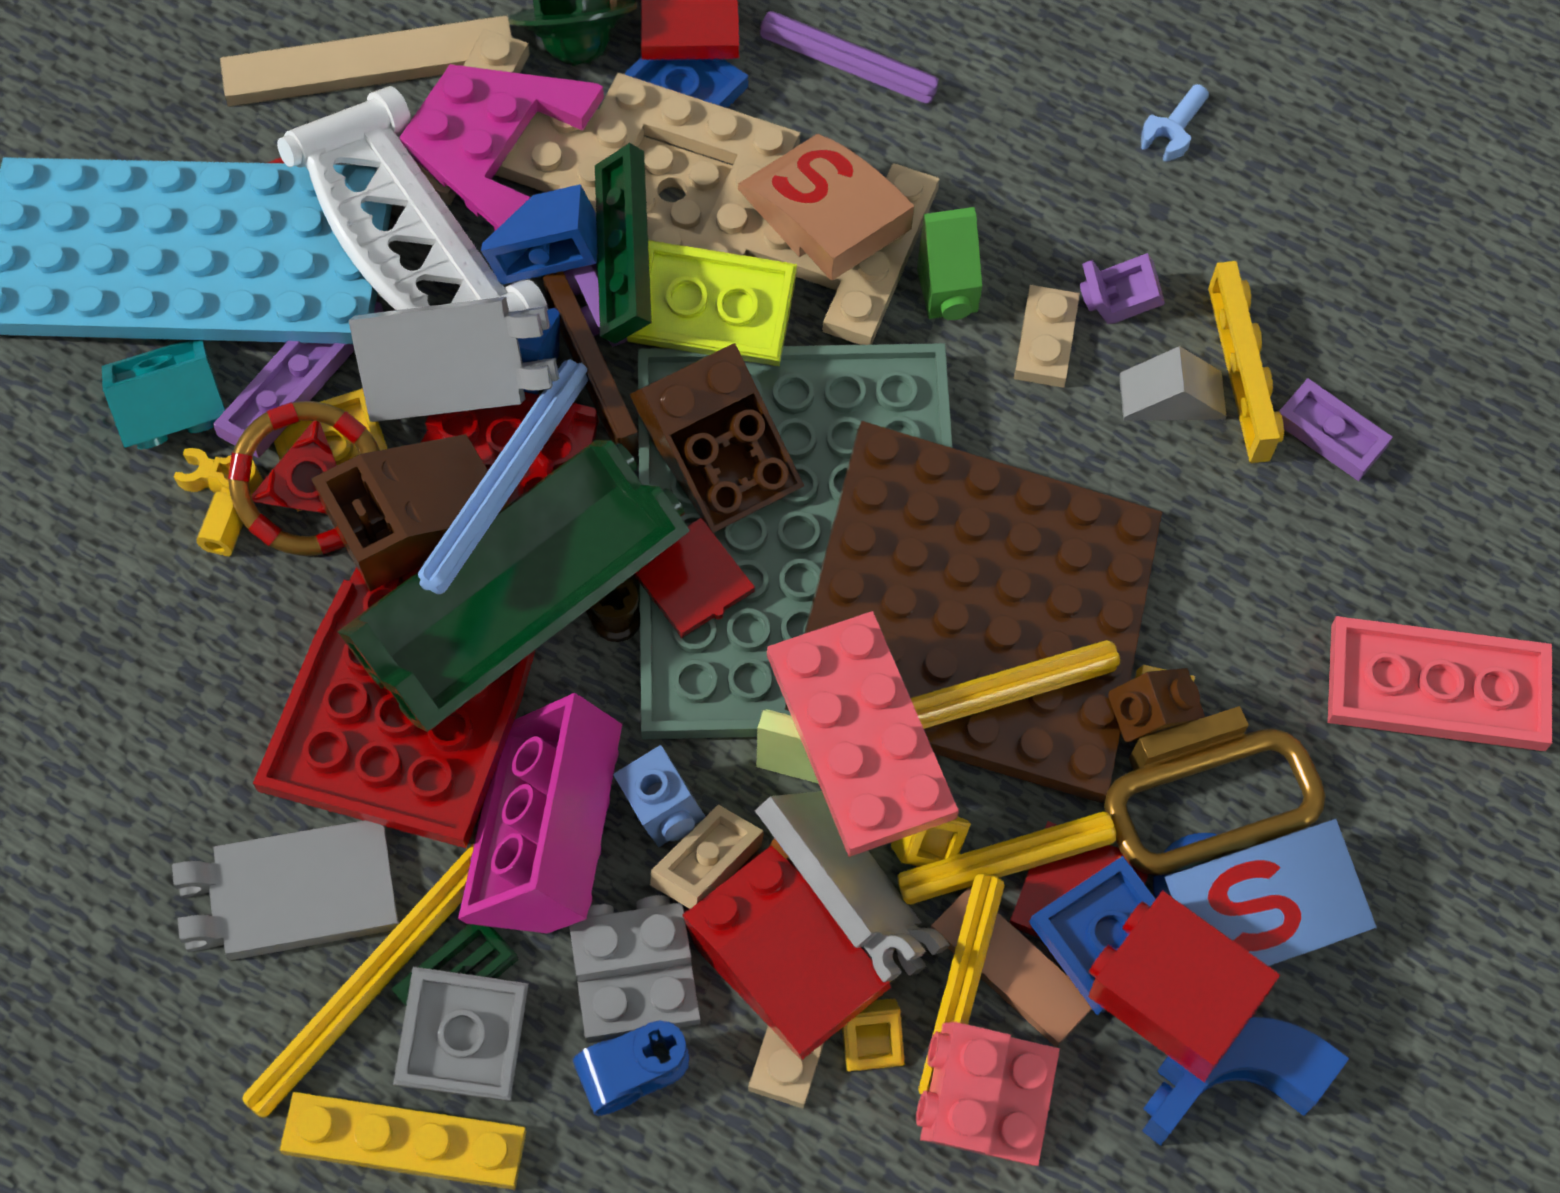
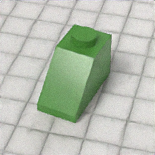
[917,207,982,320]

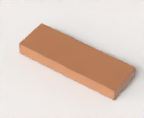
[931,887,1092,1048]

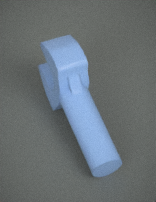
[1141,84,1209,162]

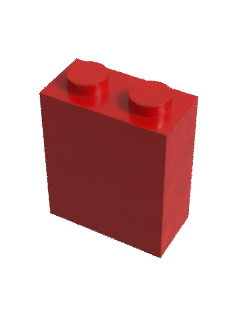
[1088,891,1280,1082]

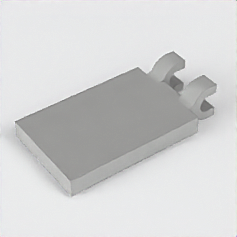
[348,297,559,422]
[755,791,950,982]
[172,820,399,961]

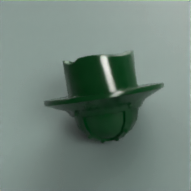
[509,0,637,66]

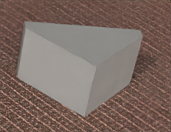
[1119,346,1226,421]

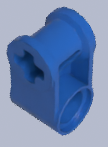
[572,1020,690,1116]

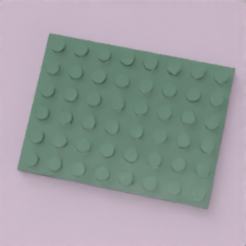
[638,343,953,739]

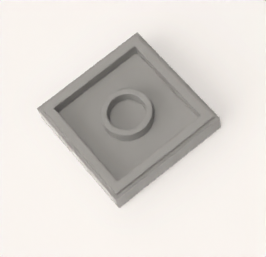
[393,967,529,1102]

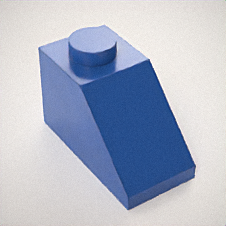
[481,184,597,285]

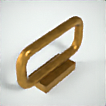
[1104,706,1326,876]

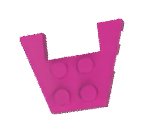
[400,64,604,230]

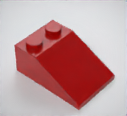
[682,845,891,1061]

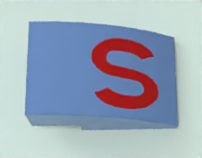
[1165,819,1376,966]

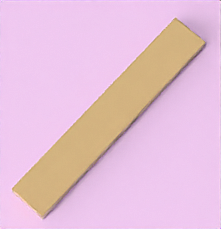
[220,15,512,107]

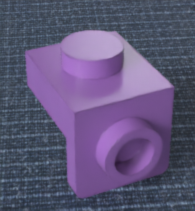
[1080,253,1165,324]

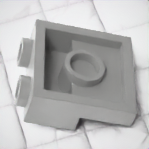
[569,895,700,1043]

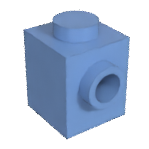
[613,745,706,847]

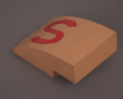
[738,134,915,281]

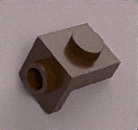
[1108,668,1205,742]

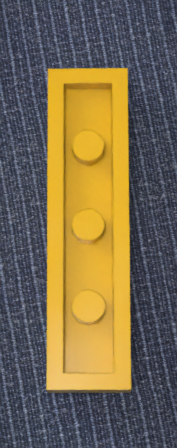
[1208,261,1284,463]
[280,1092,526,1190]

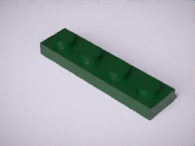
[595,143,652,344]

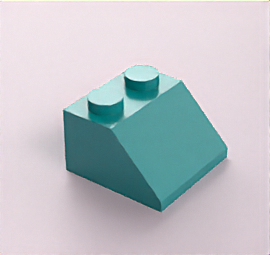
[102,340,225,449]

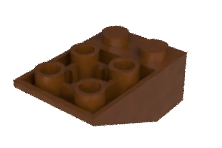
[629,343,804,533]
[311,434,508,592]

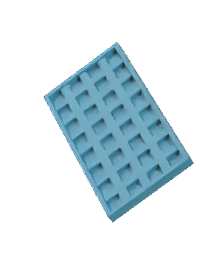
[0,158,392,344]

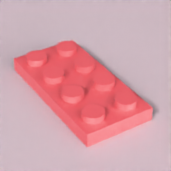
[767,611,959,857]
[1327,616,1552,751]

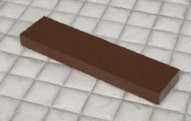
[543,271,639,458]

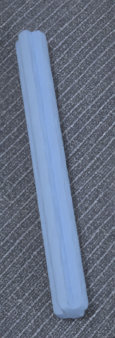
[418,359,588,595]

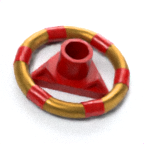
[228,401,380,556]

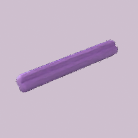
[760,11,939,104]

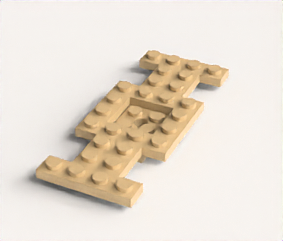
[414,29,939,345]

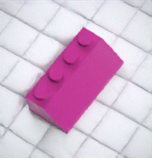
[458,693,622,934]

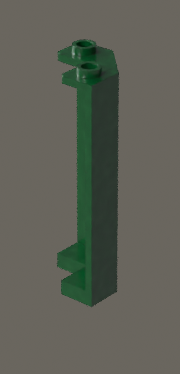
[338,440,690,732]

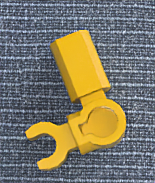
[174,448,263,557]

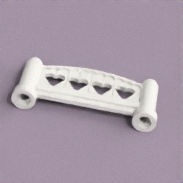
[277,86,548,312]

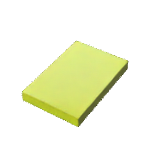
[627,240,797,367]

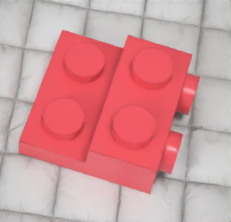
[916,1022,1060,1166]

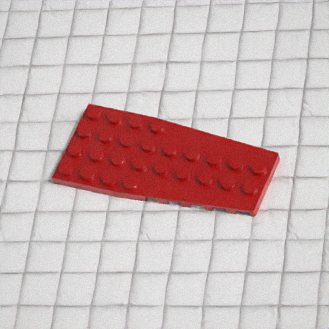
[253,392,599,848]

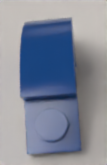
[1142,1017,1349,1146]

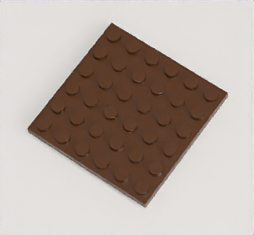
[785,421,1162,803]

